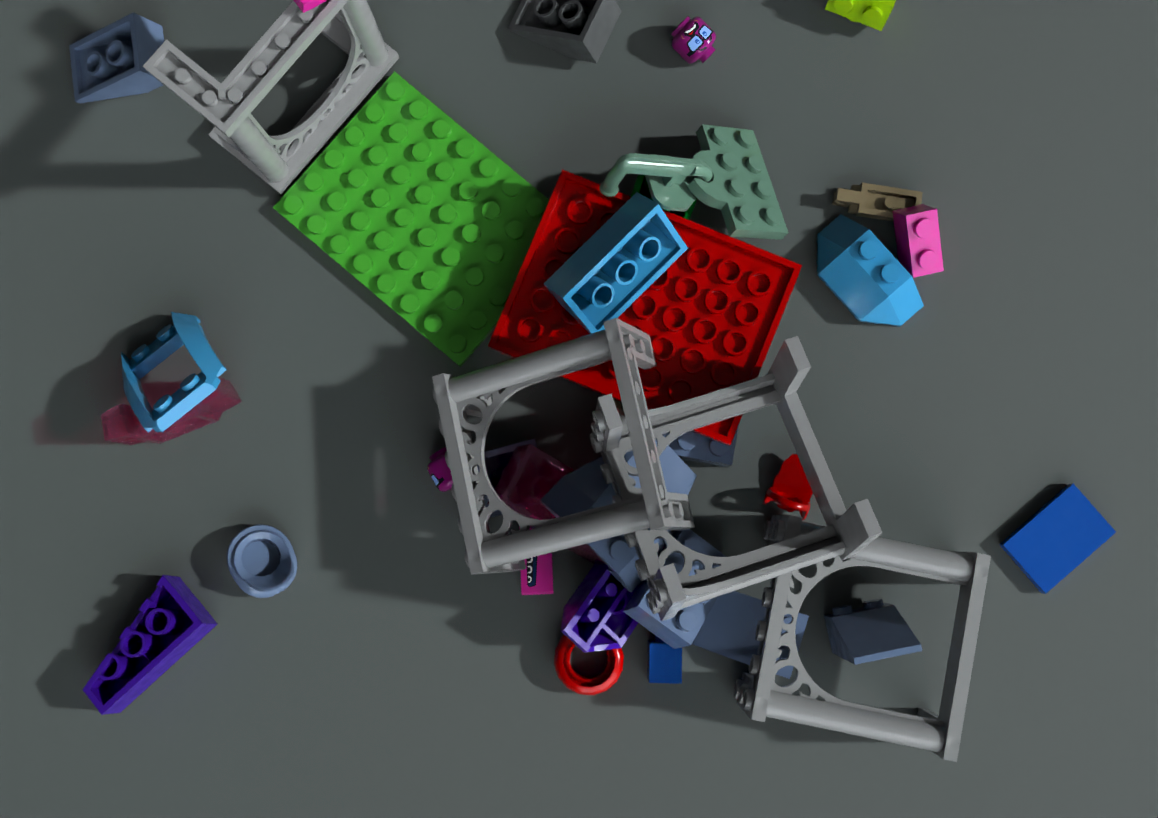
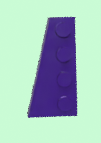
[82,575,218,715]

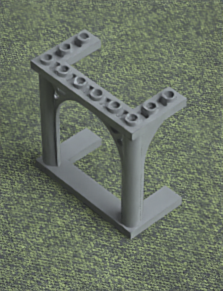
[143,0,399,195]
[432,318,695,575]
[590,336,882,622]
[734,515,991,762]

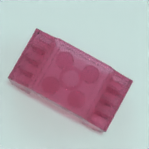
[101,377,242,445]

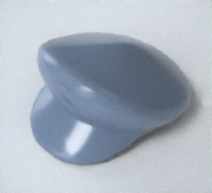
[226,524,298,598]

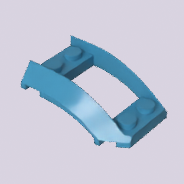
[121,312,227,432]

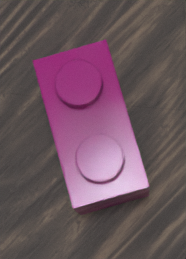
[892,204,944,278]

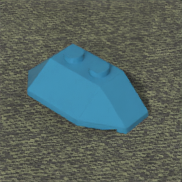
[817,214,924,327]

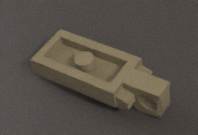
[832,182,923,222]

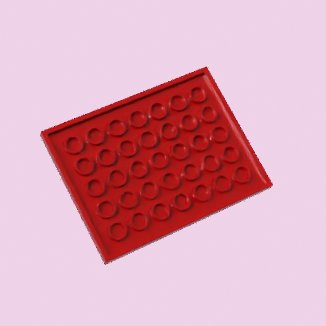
[488,169,802,446]

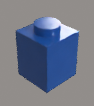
[647,635,682,684]

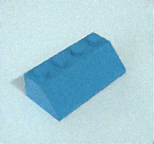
[544,192,688,334]

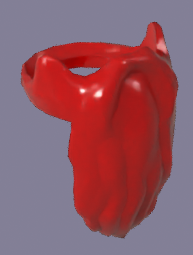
[763,454,813,520]

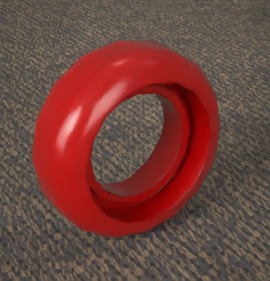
[554,635,624,695]

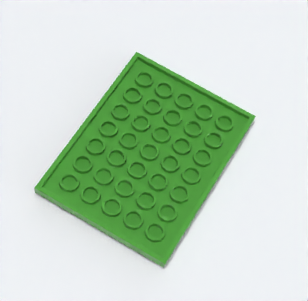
[273,71,549,367]

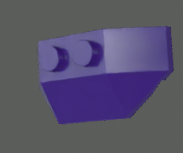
[560,558,638,653]

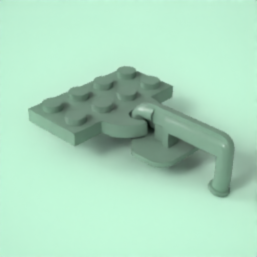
[600,124,789,240]

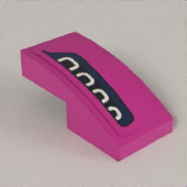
[519,526,554,595]

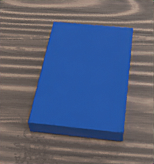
[999,483,1116,594]

